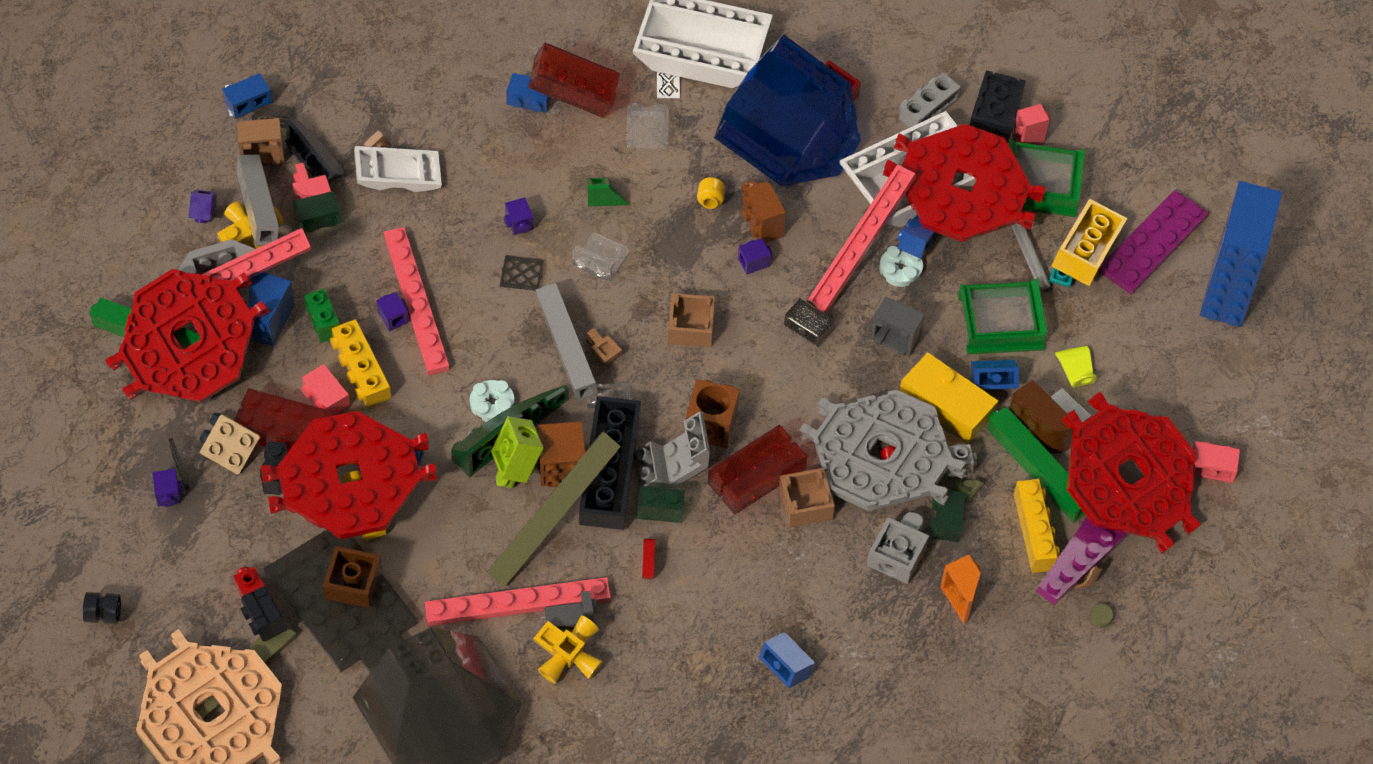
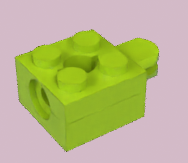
[491,416,543,488]

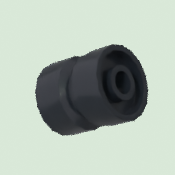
[83,592,121,624]

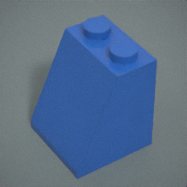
[249,272,295,346]

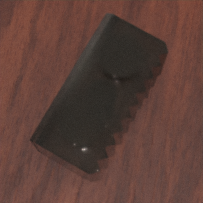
[784,298,836,347]

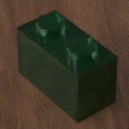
[292,191,342,232]
[637,486,685,523]
[929,490,966,542]

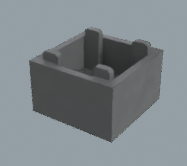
[870,296,925,357]

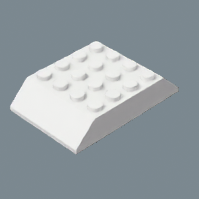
[633,0,773,88]
[840,111,976,227]

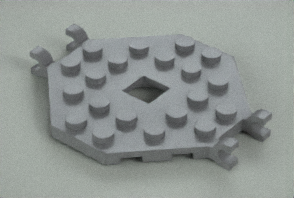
[799,390,966,511]

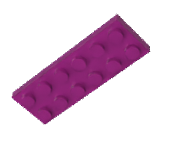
[1098,190,1209,295]

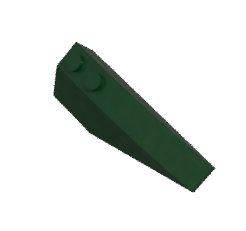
[451,385,569,477]

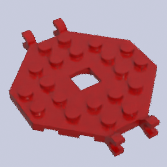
[883,124,1046,242]
[105,269,270,403]
[1061,391,1201,553]
[261,411,437,539]

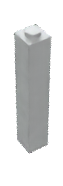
[236,155,279,245]
[536,283,598,402]

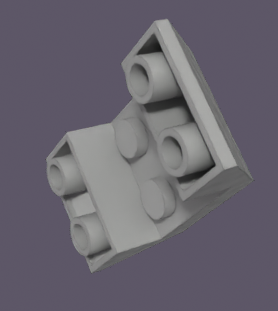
[178,239,255,275]
[635,411,710,490]

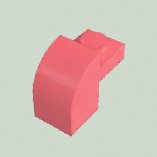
[292,163,332,208]

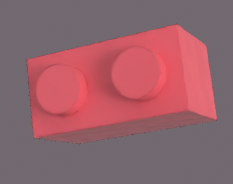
[1013,104,1050,145]
[301,364,350,417]
[1193,441,1240,483]

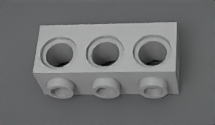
[899,73,961,128]

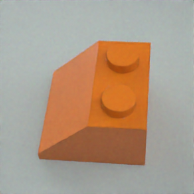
[940,555,981,623]

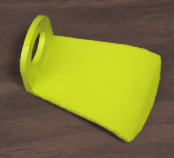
[1055,346,1097,388]

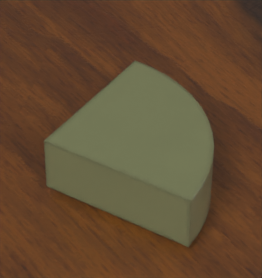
[952,479,984,501]

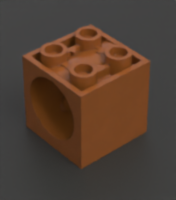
[686,379,740,449]
[537,421,585,487]

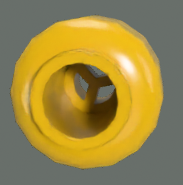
[697,177,725,209]

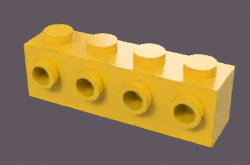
[330,319,391,408]
[1014,479,1060,573]

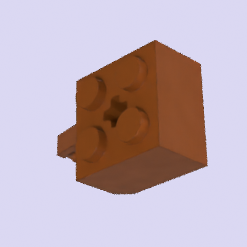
[741,181,786,243]

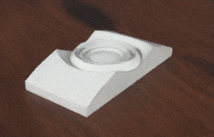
[354,146,442,192]

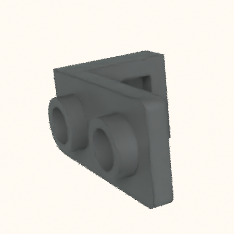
[544,591,597,629]

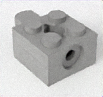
[866,512,929,584]

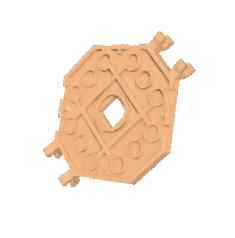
[136,629,282,764]

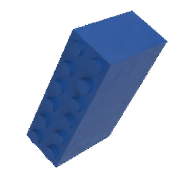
[1199,181,1282,327]

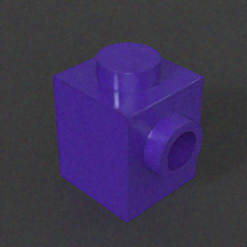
[189,189,217,223]
[504,197,534,235]
[738,238,773,275]
[376,292,409,331]
[152,469,184,507]

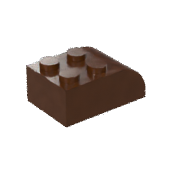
[1009,379,1073,453]

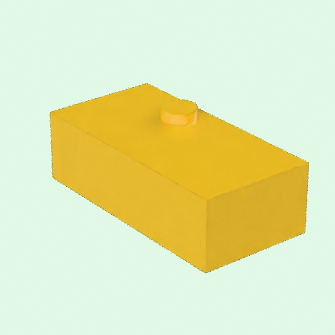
[1051,199,1127,286]
[899,352,998,443]

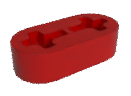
[642,538,655,579]

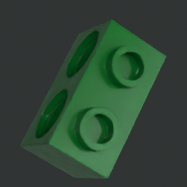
[304,288,340,343]

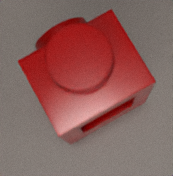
[233,566,265,597]

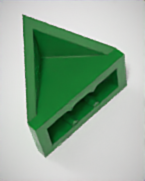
[586,177,630,207]

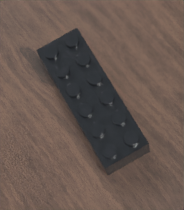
[579,396,641,530]

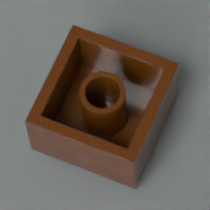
[323,546,382,608]

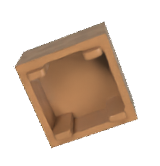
[237,118,285,165]
[668,293,715,347]
[778,468,835,528]

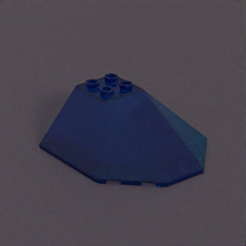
[714,34,861,186]

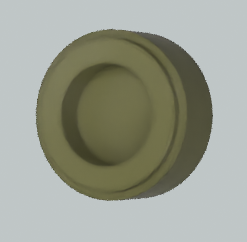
[1089,604,1113,628]

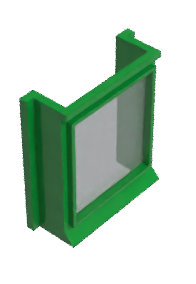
[1009,139,1085,217]
[957,278,1047,355]

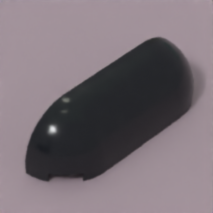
[285,118,344,181]

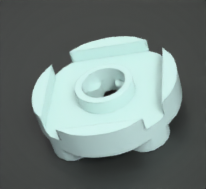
[879,246,923,287]
[470,380,514,422]

